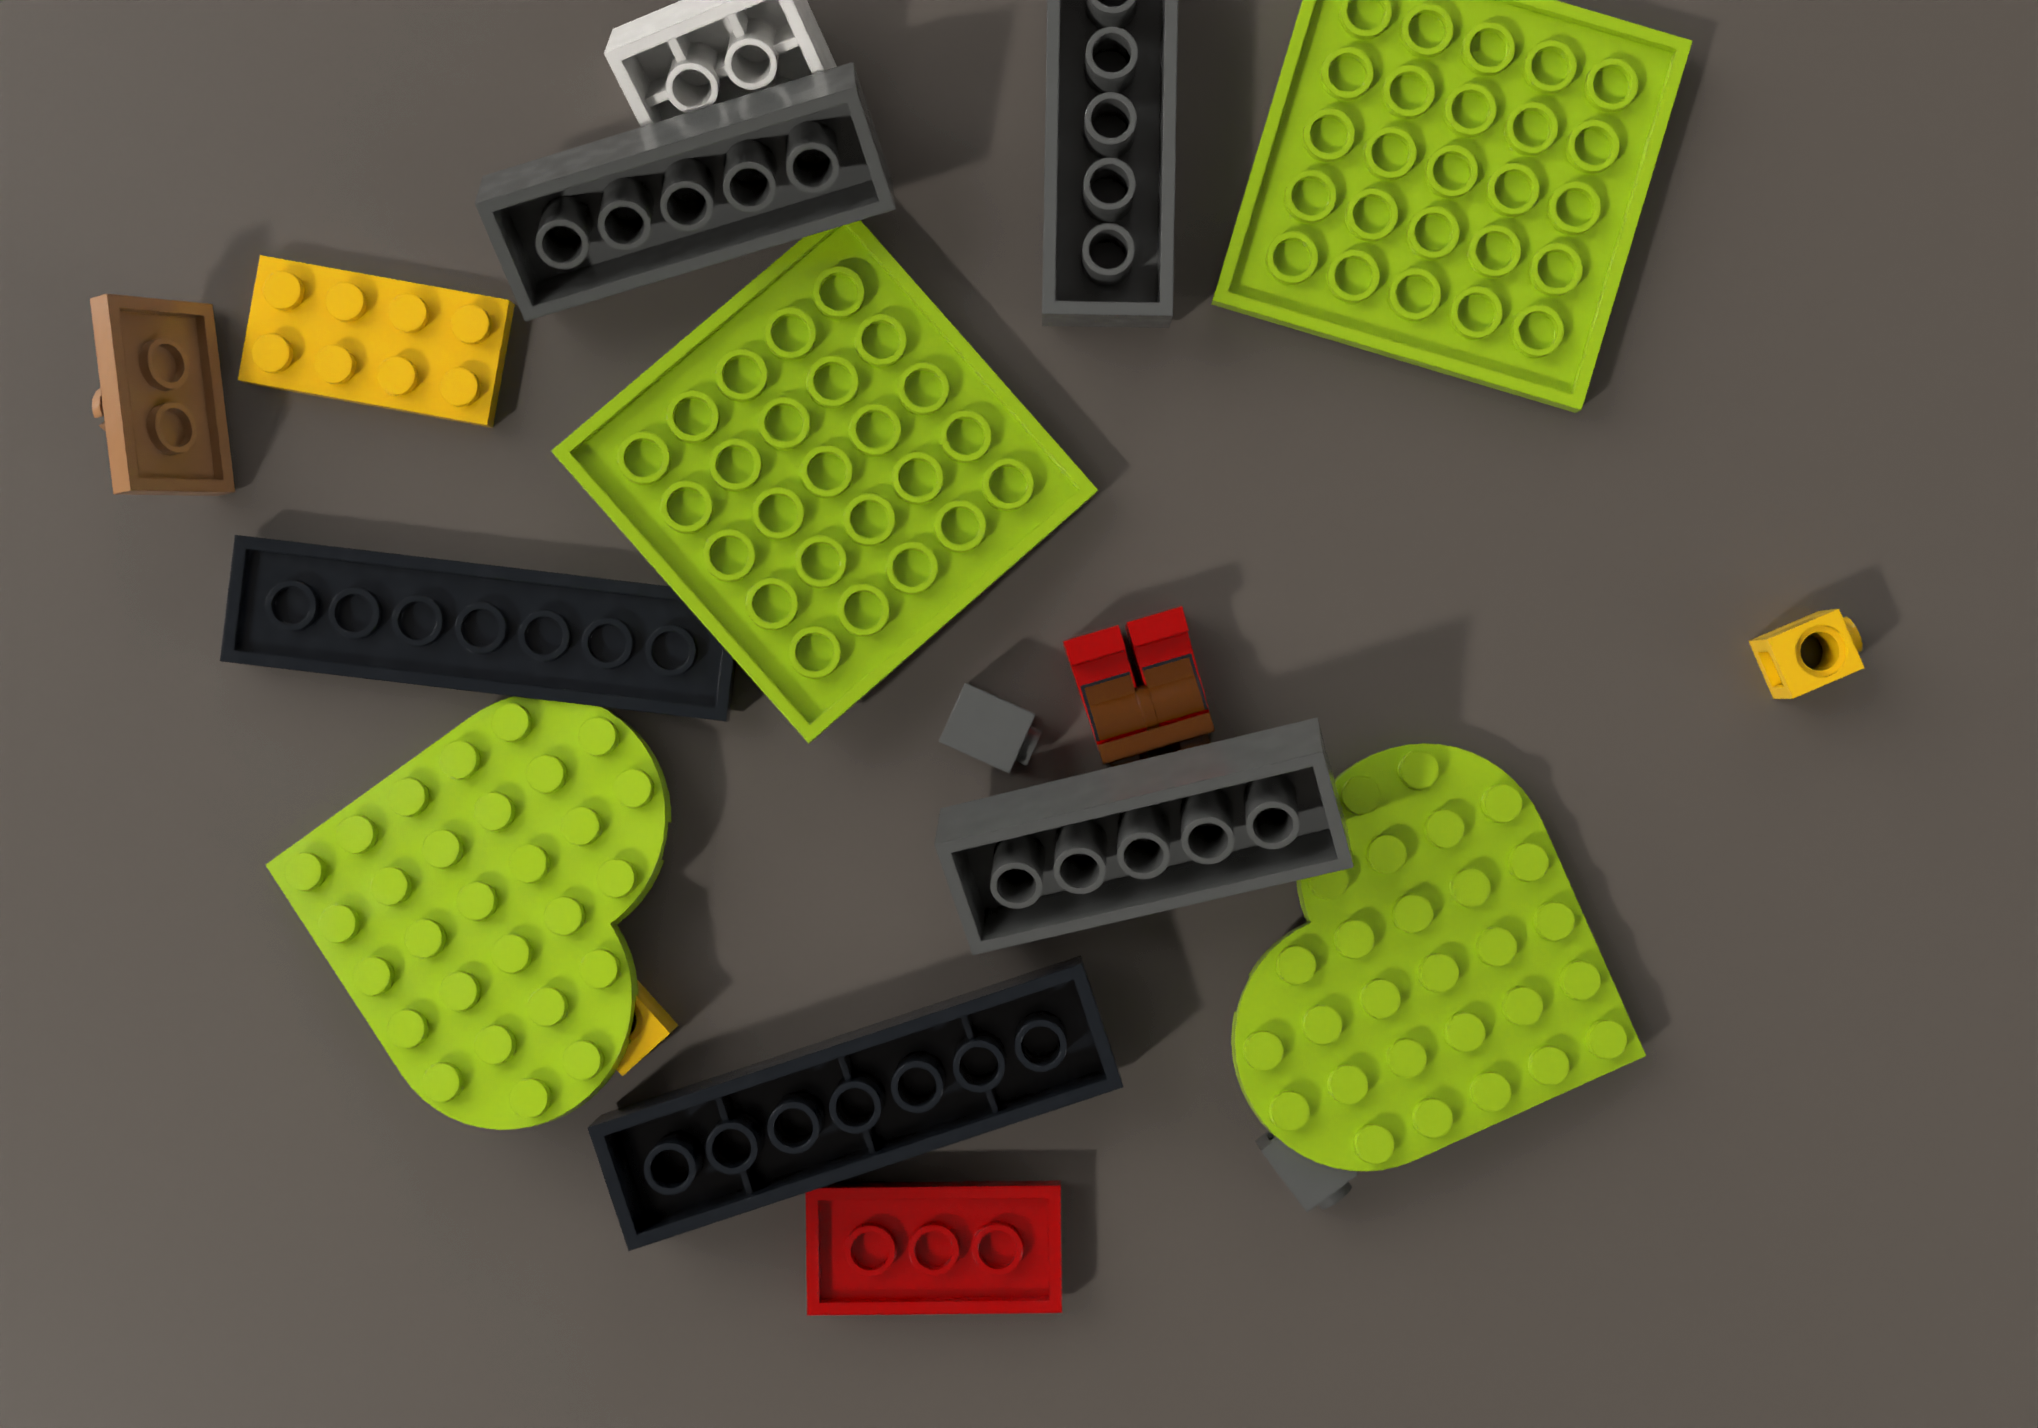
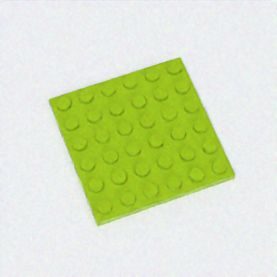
[1211,0,1692,413]
[551,220,1098,744]

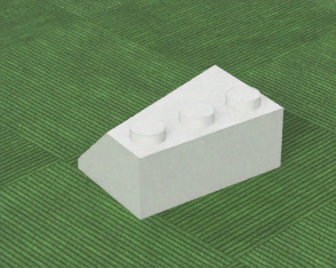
[604,0,837,127]

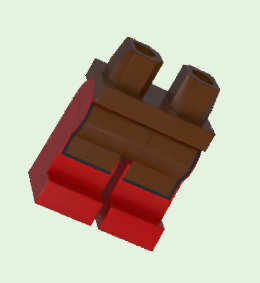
[1063,606,1215,767]

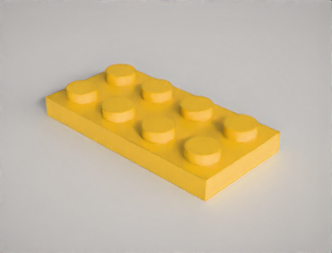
[238,255,515,428]

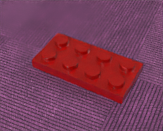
[805,1180,1062,1316]

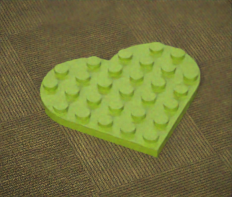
[266,696,671,1130]
[1231,743,1646,1172]

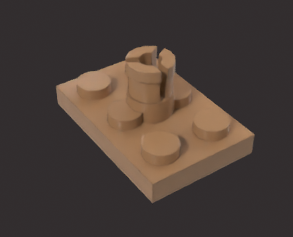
[90,294,235,496]

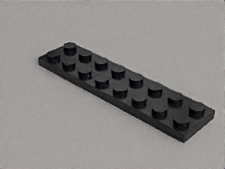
[220,535,736,722]

